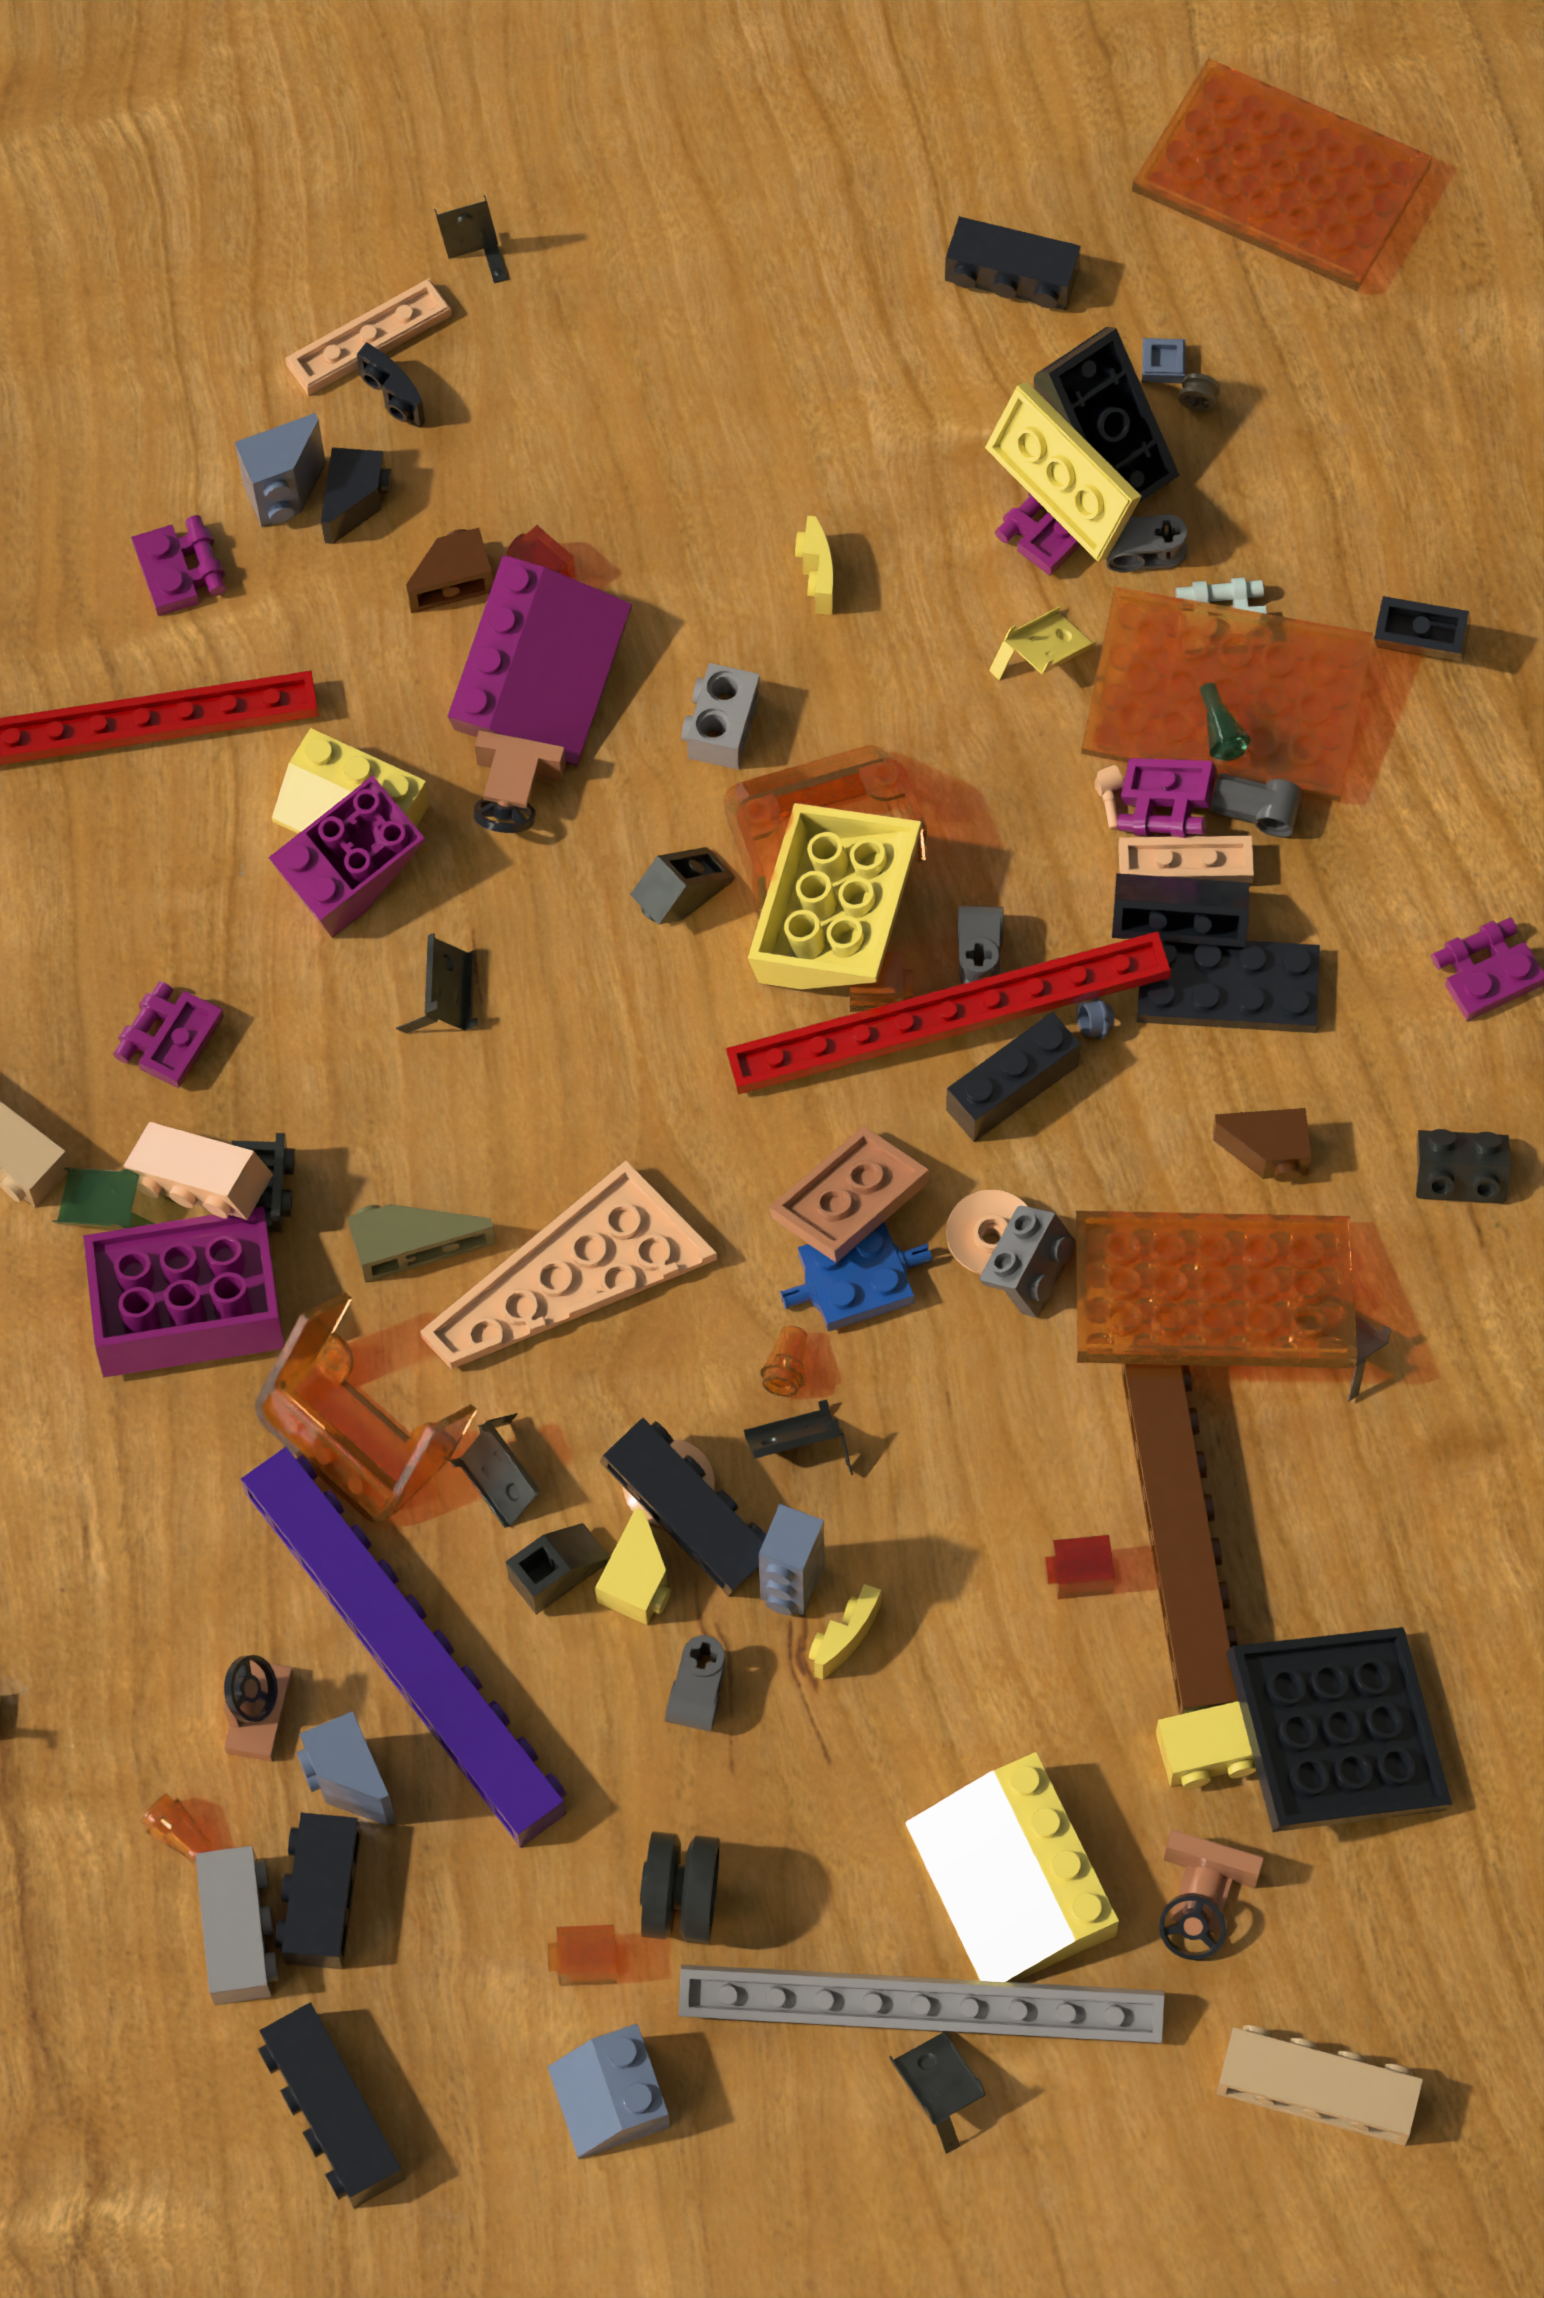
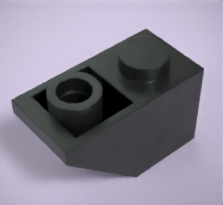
[506,1523,610,1615]

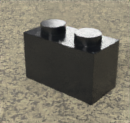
[1374,596,1471,662]

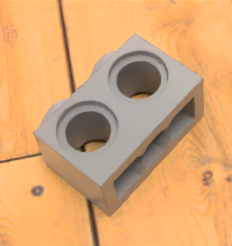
[681,663,760,770]

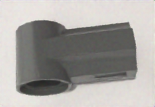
[1210,773,1304,837]

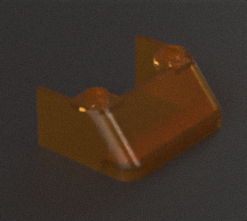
[724,745,927,909]
[255,1292,478,1522]

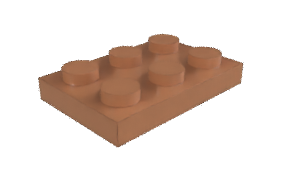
[769,1126,930,1263]

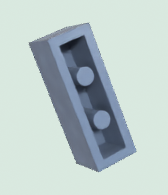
[759,1504,825,1616]

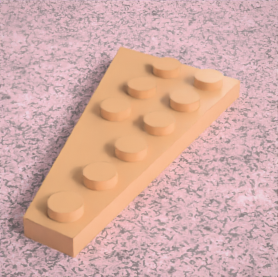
[420,1161,717,1370]

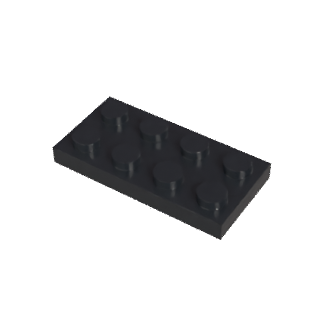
[1137,941,1320,1033]

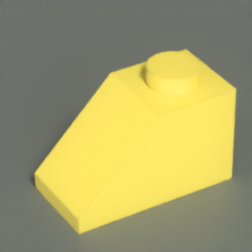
[595,1508,671,1625]

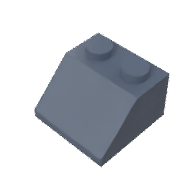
[235,413,326,527]
[296,1711,396,1826]
[548,2024,670,2159]

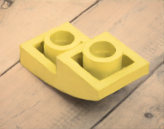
[795,516,833,615]
[809,1584,882,1679]

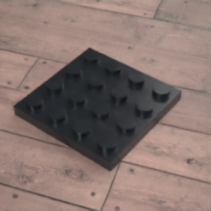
[1226,1627,1452,1832]

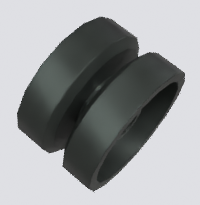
[640,1831,720,1944]

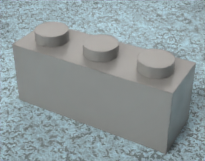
[195,1846,279,2005]

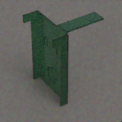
[52,1168,155,1229]

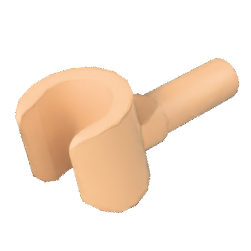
[1094,765,1124,829]

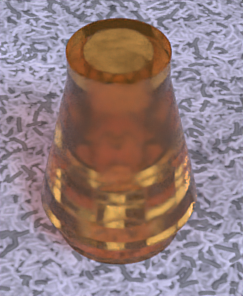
[760,1325,808,1397]
[140,1793,212,1863]

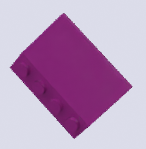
[447,555,632,767]
[83,1207,285,1378]

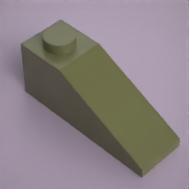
[347,1204,496,1282]

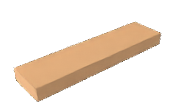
[285,278,452,396]

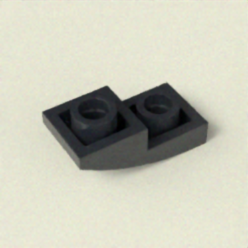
[357,342,425,428]

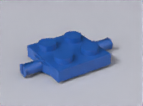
[780,1222,932,1332]

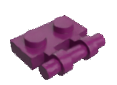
[995,492,1081,576]
[131,515,226,616]
[1117,758,1217,838]
[1431,917,1544,1021]
[113,981,224,1089]

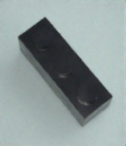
[945,216,1081,310]
[1112,873,1249,947]
[946,1012,1081,1142]
[275,1812,361,1970]

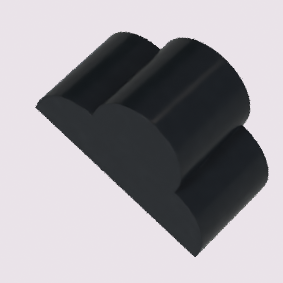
[1033,327,1180,503]

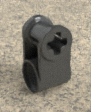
[1106,514,1187,572]
[958,906,1004,984]
[665,1635,725,1732]

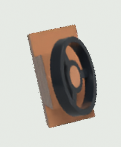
[473,730,566,833]
[224,1655,293,1762]
[1159,1829,1264,1960]

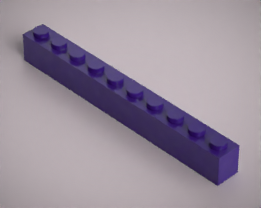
[241,1447,567,1848]

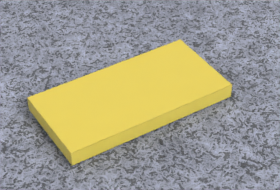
[985,382,1142,562]

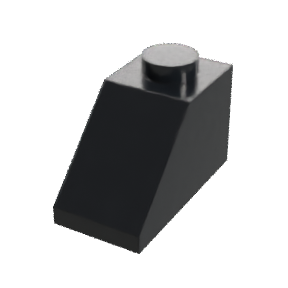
[321,447,392,544]

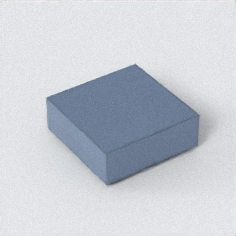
[1142,338,1185,384]

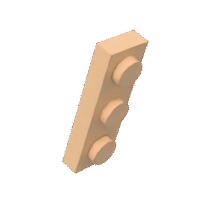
[1118,836,1254,883]

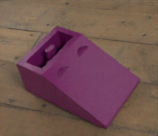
[268,775,426,938]

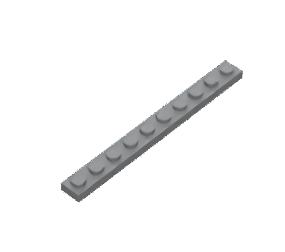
[678,1964,1164,2043]

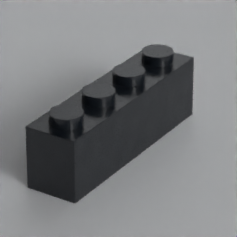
[600,1418,766,1597]
[258,2002,405,2208]

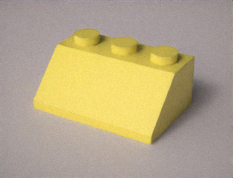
[272,728,430,834]

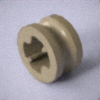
[1178,373,1220,412]

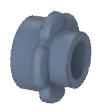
[1077,997,1114,1040]

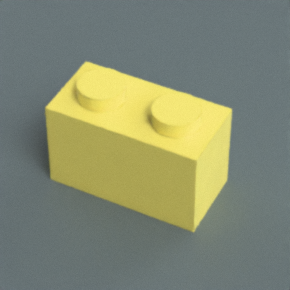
[1156,1701,1256,1789]

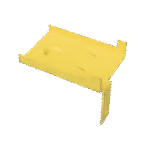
[989,606,1098,680]

